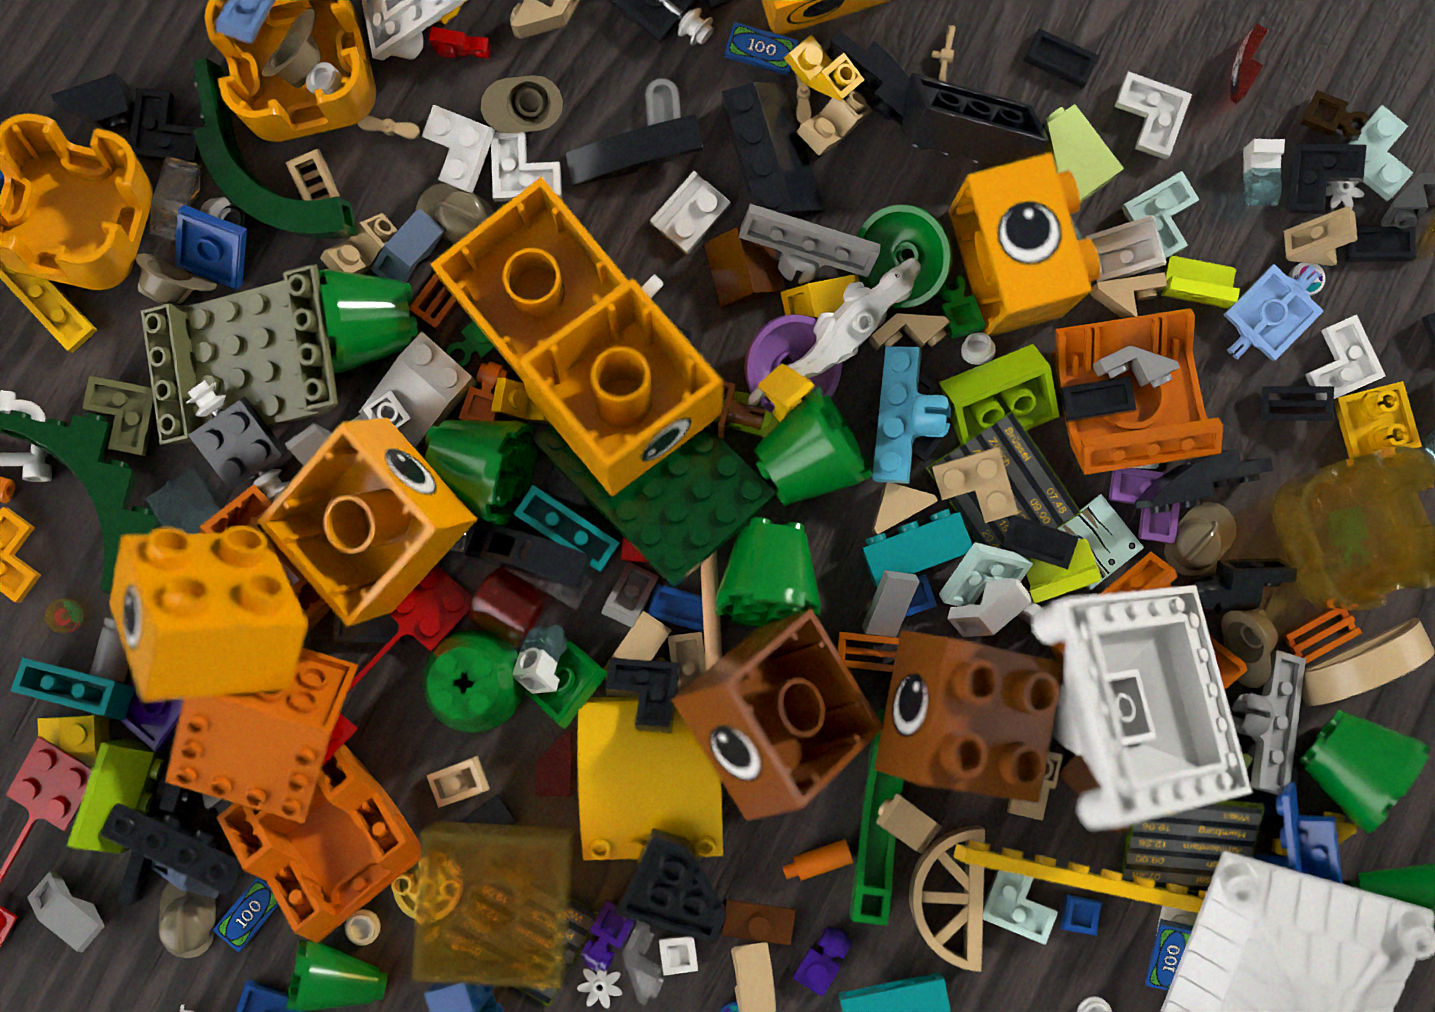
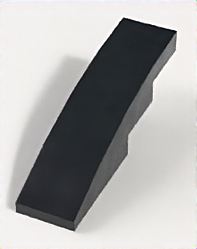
[565,114,703,187]

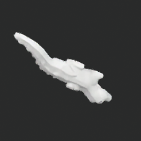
[748,258,921,406]

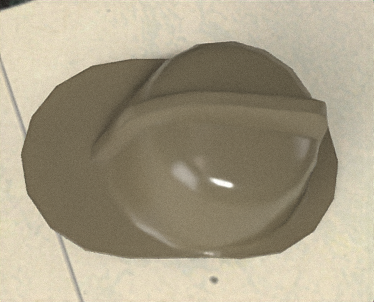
[262,8,321,88]
[481,75,563,133]
[416,183,494,244]
[136,253,217,305]
[1164,502,1237,576]
[1221,609,1278,688]
[158,882,216,958]

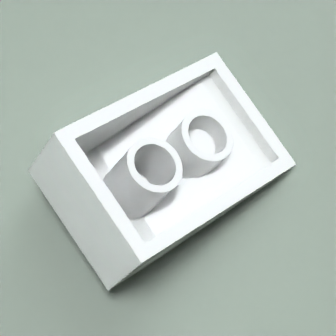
[359,332,478,450]

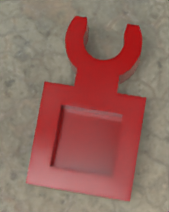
[429,26,491,59]

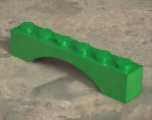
[849,707,904,926]

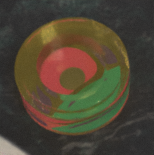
[45,599,84,633]

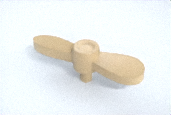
[932,25,955,81]
[796,75,811,124]
[357,115,420,139]

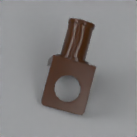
[718,381,766,438]

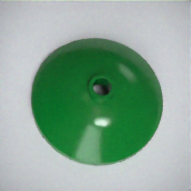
[857,204,953,308]

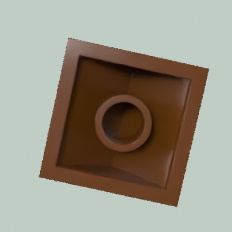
[704,227,786,309]

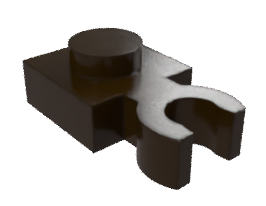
[1300,90,1369,141]

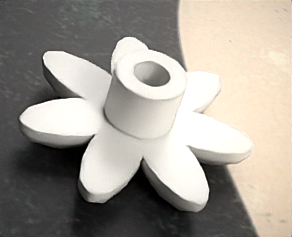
[1326,181,1364,209]
[577,968,622,1008]

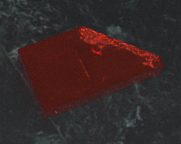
[536,731,572,796]

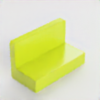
[1161,256,1240,308]
[1026,538,1101,604]

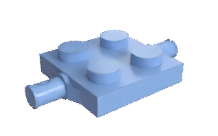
[1223,264,1324,361]

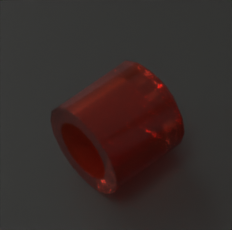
[469,567,549,648]

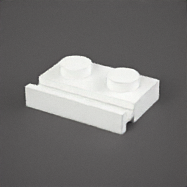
[650,171,731,255]
[1086,215,1166,282]

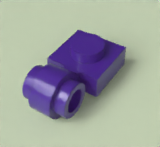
[580,900,636,972]
[793,926,852,997]

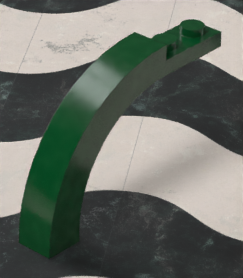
[193,57,358,239]

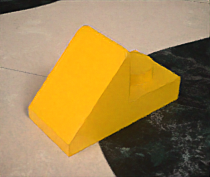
[758,364,815,422]

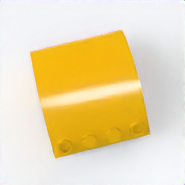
[578,696,723,860]

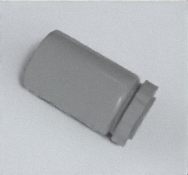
[90,616,129,682]

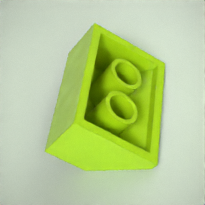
[939,344,1060,446]
[67,738,166,854]

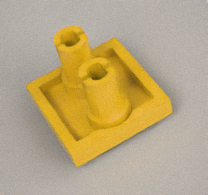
[1334,381,1422,465]

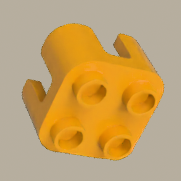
[205,0,376,142]
[0,114,153,290]

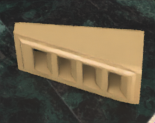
[285,149,340,201]

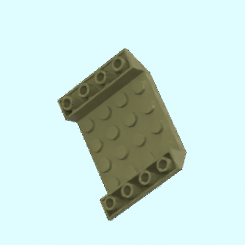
[141,265,338,445]

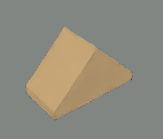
[871,483,938,536]

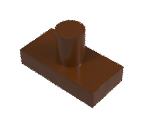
[722,899,795,946]

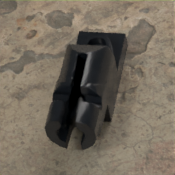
[1183,558,1298,614]

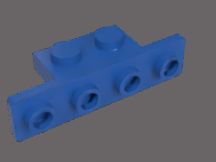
[1277,783,1342,884]

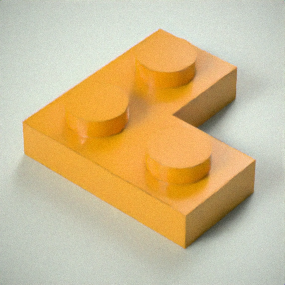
[0,507,41,603]

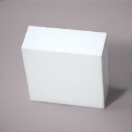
[659,935,698,975]

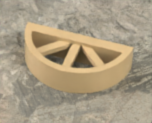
[1301,618,1435,706]
[909,825,985,972]

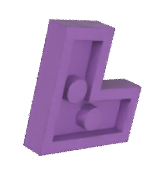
[1109,468,1180,544]

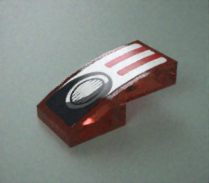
[1230,24,1268,104]

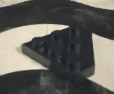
[615,828,726,943]

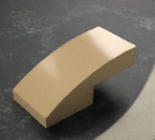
[731,942,776,1012]

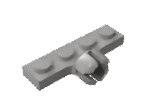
[738,204,880,284]
[1231,650,1306,795]

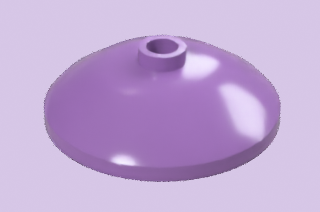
[745,314,842,413]

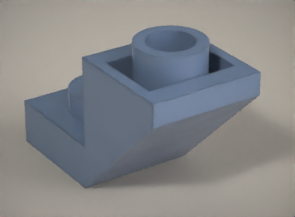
[371,209,446,283]

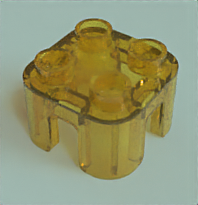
[1271,446,1435,610]

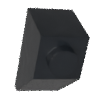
[51,73,134,131]

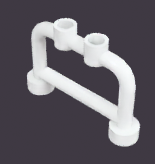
[0,391,52,482]

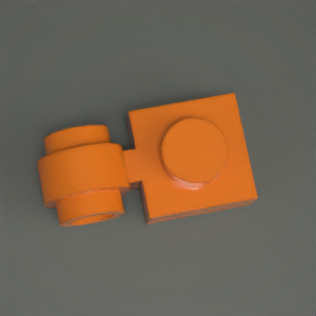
[459,361,509,421]

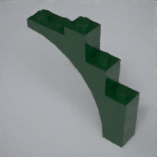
[0,410,160,596]

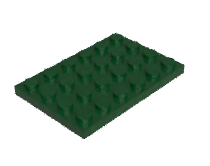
[533,424,776,589]

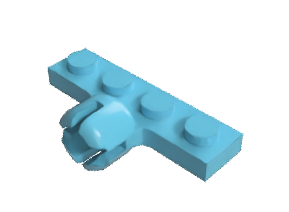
[872,346,951,484]

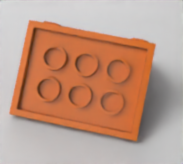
[166,647,358,823]

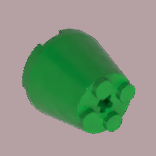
[318,269,418,374]
[754,386,874,506]
[425,420,538,525]
[715,518,821,628]
[422,629,525,733]
[1298,709,1430,834]

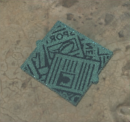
[145,468,221,534]

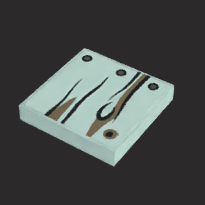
[1056,494,1144,590]

